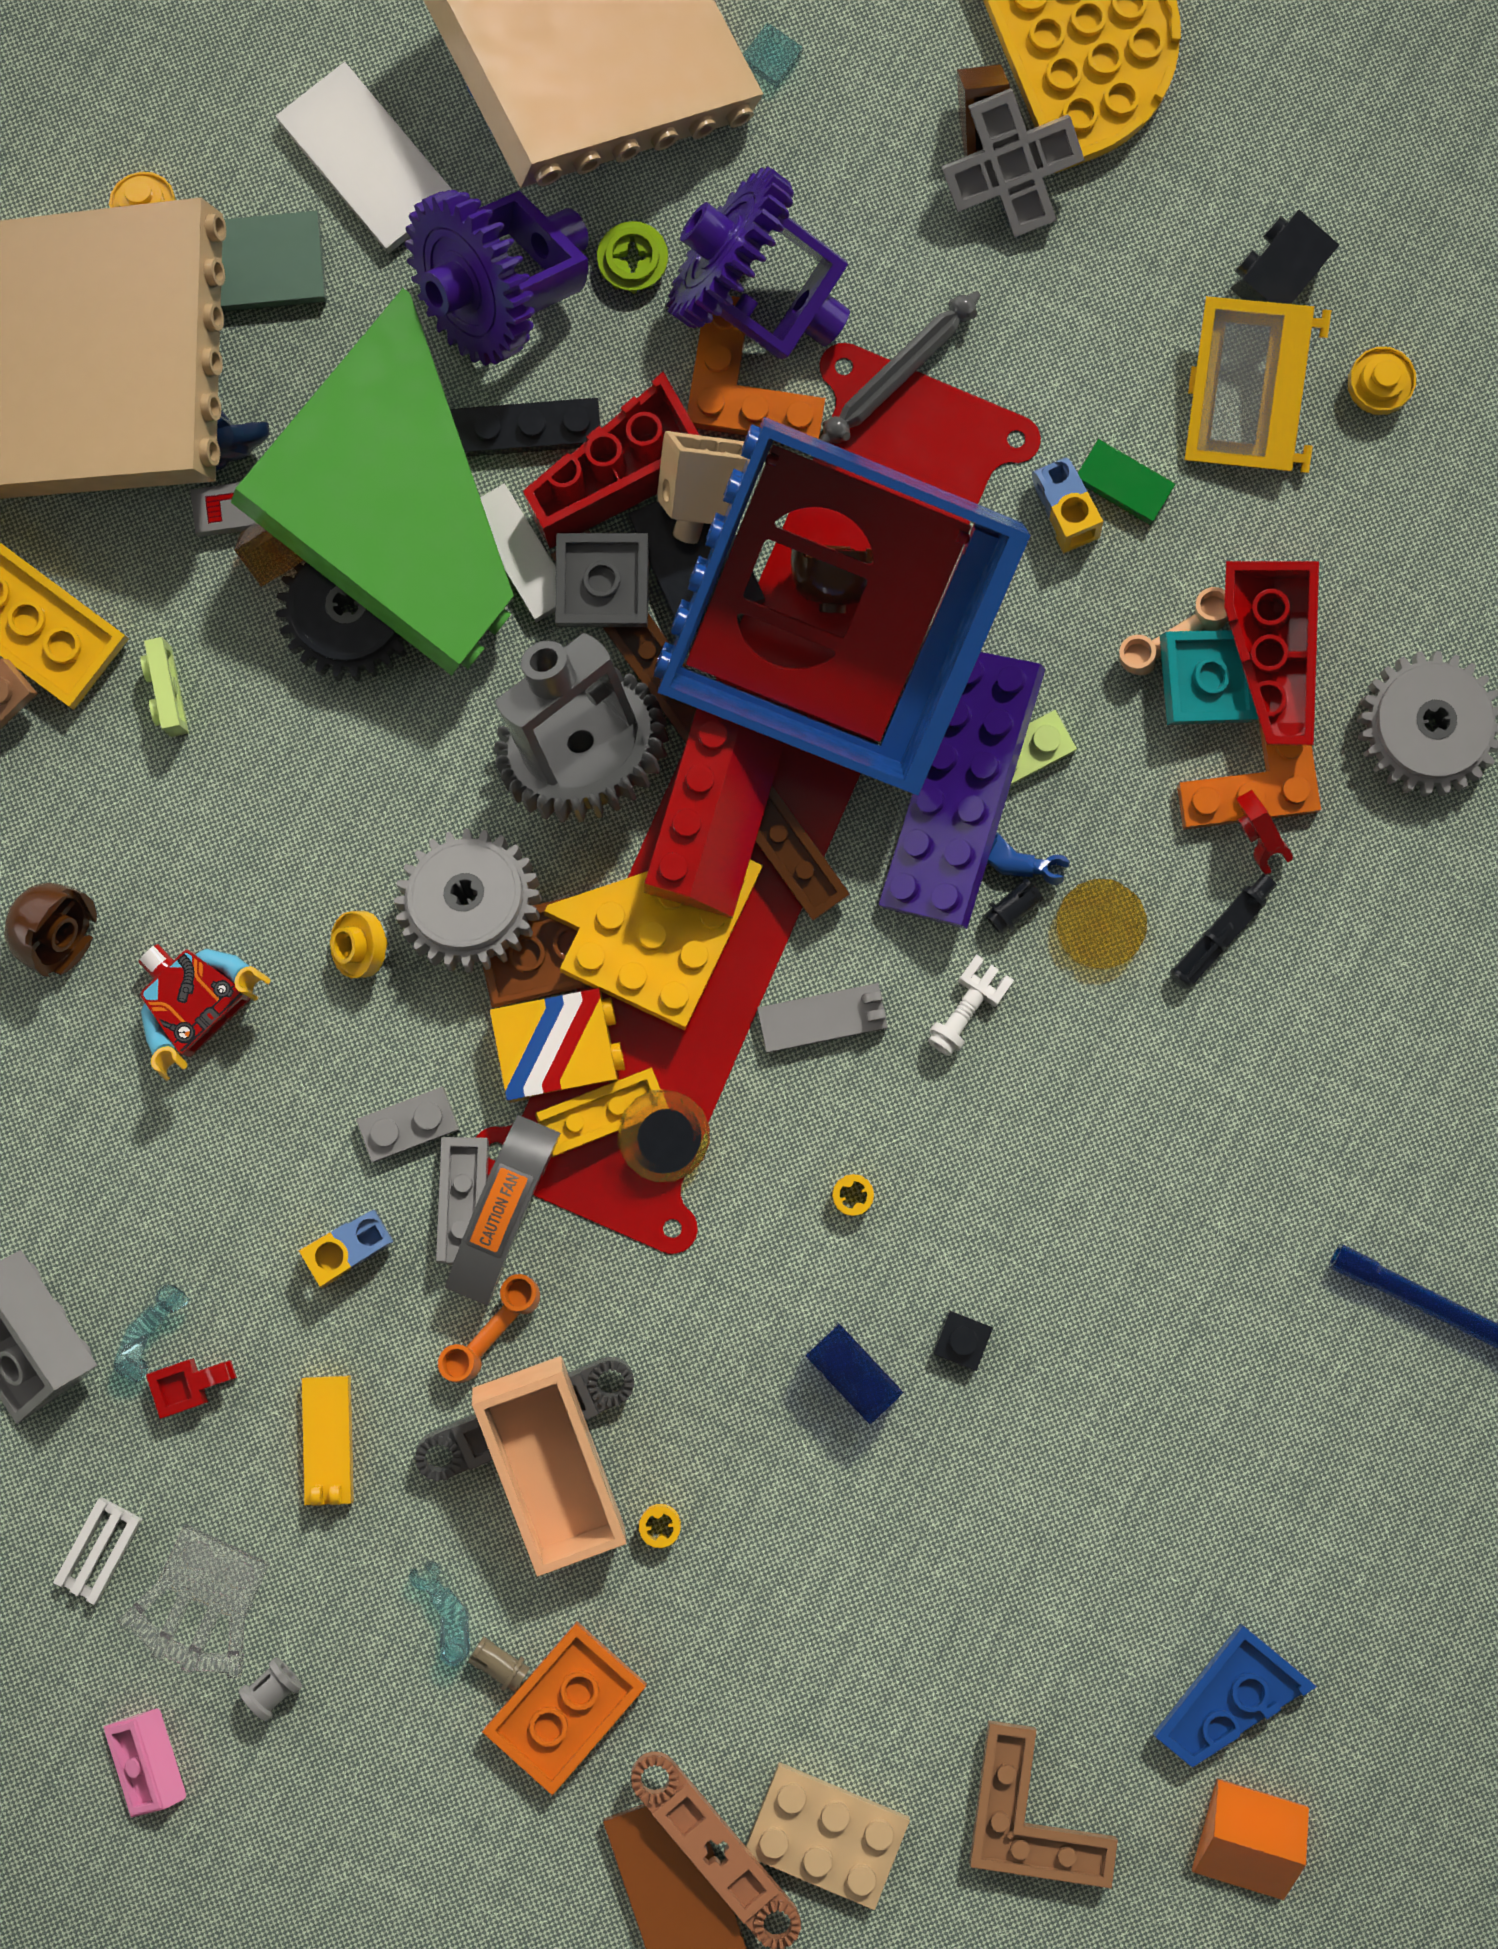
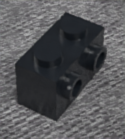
[1230,210,1339,304]

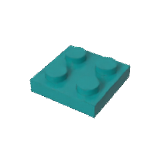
[1160,630,1259,725]

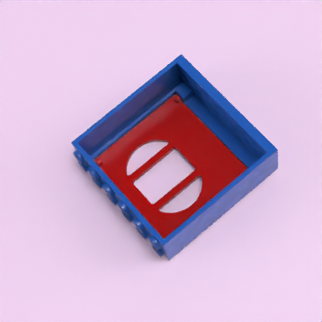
[653,417,1031,796]

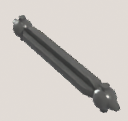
[820,291,981,444]

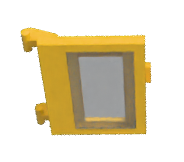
[1184,296,1332,473]

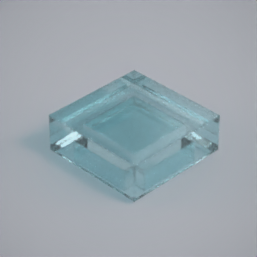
[743,22,803,88]

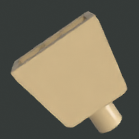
[657,431,747,544]

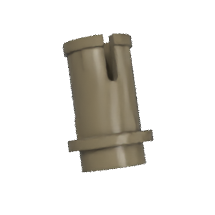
[467,1636,530,1692]

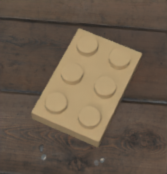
[745,1762,910,1910]

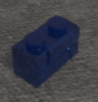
[804,1322,904,1425]

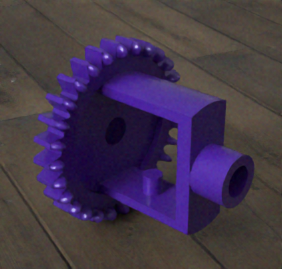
[667,166,850,359]
[405,190,589,366]

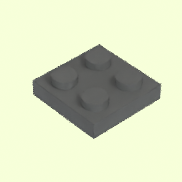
[555,533,649,627]

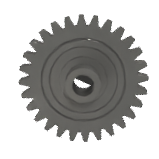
[494,633,669,822]

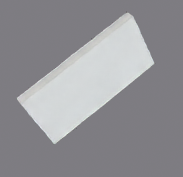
[276,62,452,254]

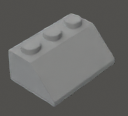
[0,1250,98,1424]

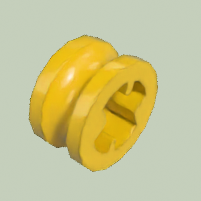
[832,1174,874,1216]
[639,1504,681,1548]

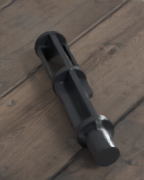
[1170,873,1277,989]

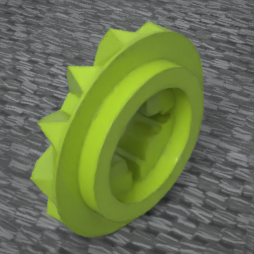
[597,221,669,294]

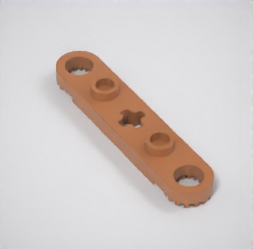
[631,1751,801,1949]

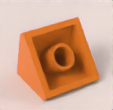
[1192,1778,1309,1900]

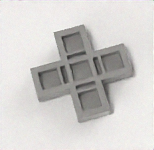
[941,88,1085,237]

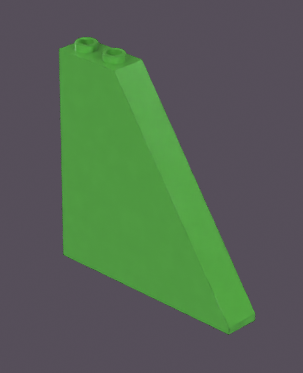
[231,288,514,676]

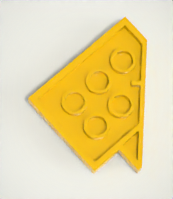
[545,860,763,1030]

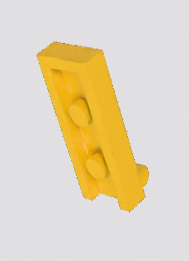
[535,1067,668,1157]
[302,1375,354,1506]

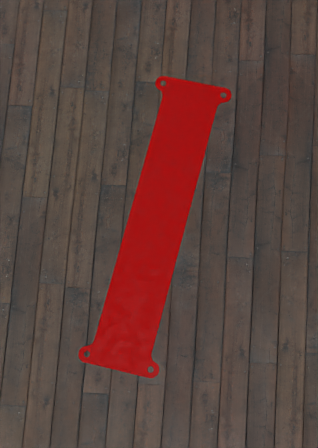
[475,343,1041,1254]

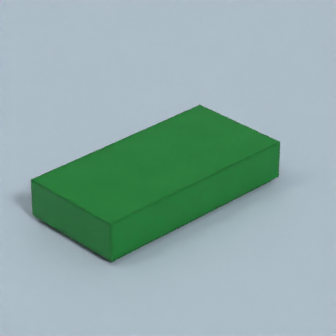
[1078,439,1176,525]

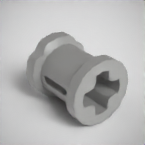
[239,1657,302,1721]

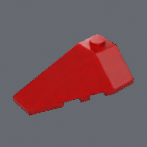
[1224,561,1319,746]

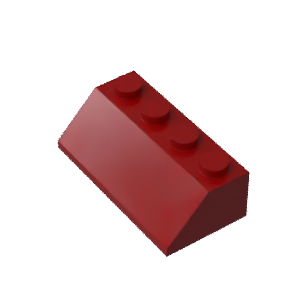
[644,708,784,919]

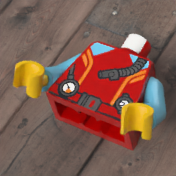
[138,944,271,1081]

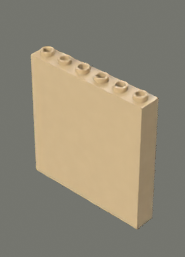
[423,0,763,188]
[0,197,226,499]

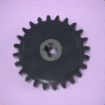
[276,561,407,681]

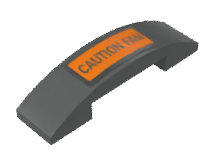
[445,1115,561,1306]

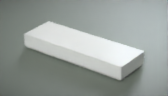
[480,483,556,623]

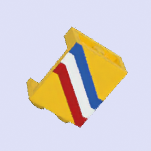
[490,988,625,1103]

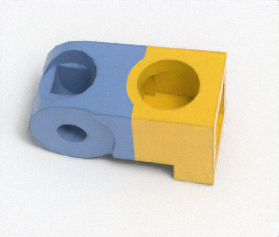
[1032,457,1103,554]
[299,1210,394,1289]

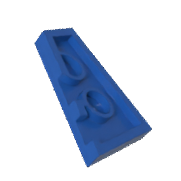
[1153,1623,1317,1768]

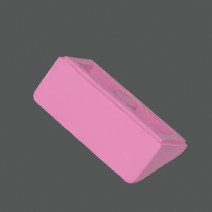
[103,1708,186,1818]

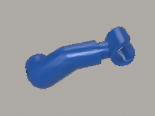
[987,832,1070,885]

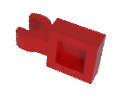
[1236,790,1293,875]
[146,1358,237,1419]

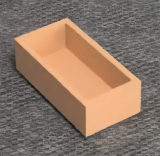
[472,1356,627,1577]

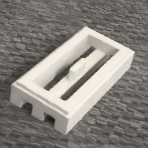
[53,1497,142,1605]

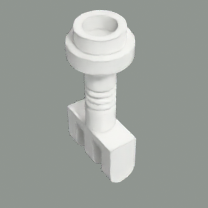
[928,954,1014,1056]

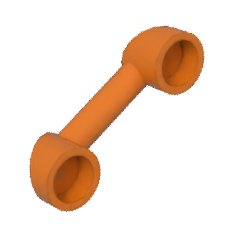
[438,1274,540,1383]

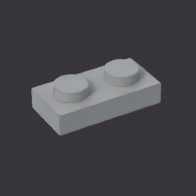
[356,1087,460,1163]

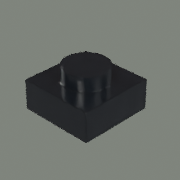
[932,1310,993,1371]

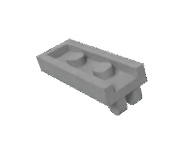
[757,983,888,1054]
[436,1137,489,1265]

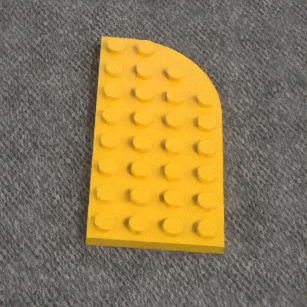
[983,0,1181,174]

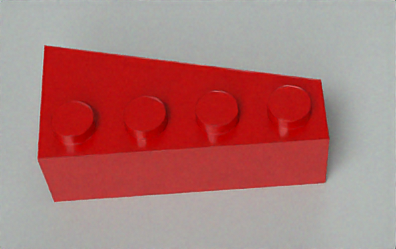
[523,371,699,549]

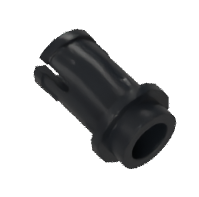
[984,878,1044,935]

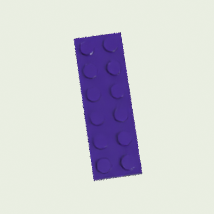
[879,652,1046,929]

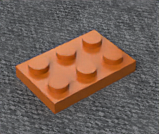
[482,1621,647,1796]

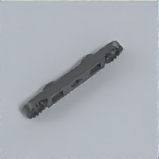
[415,1357,634,1482]

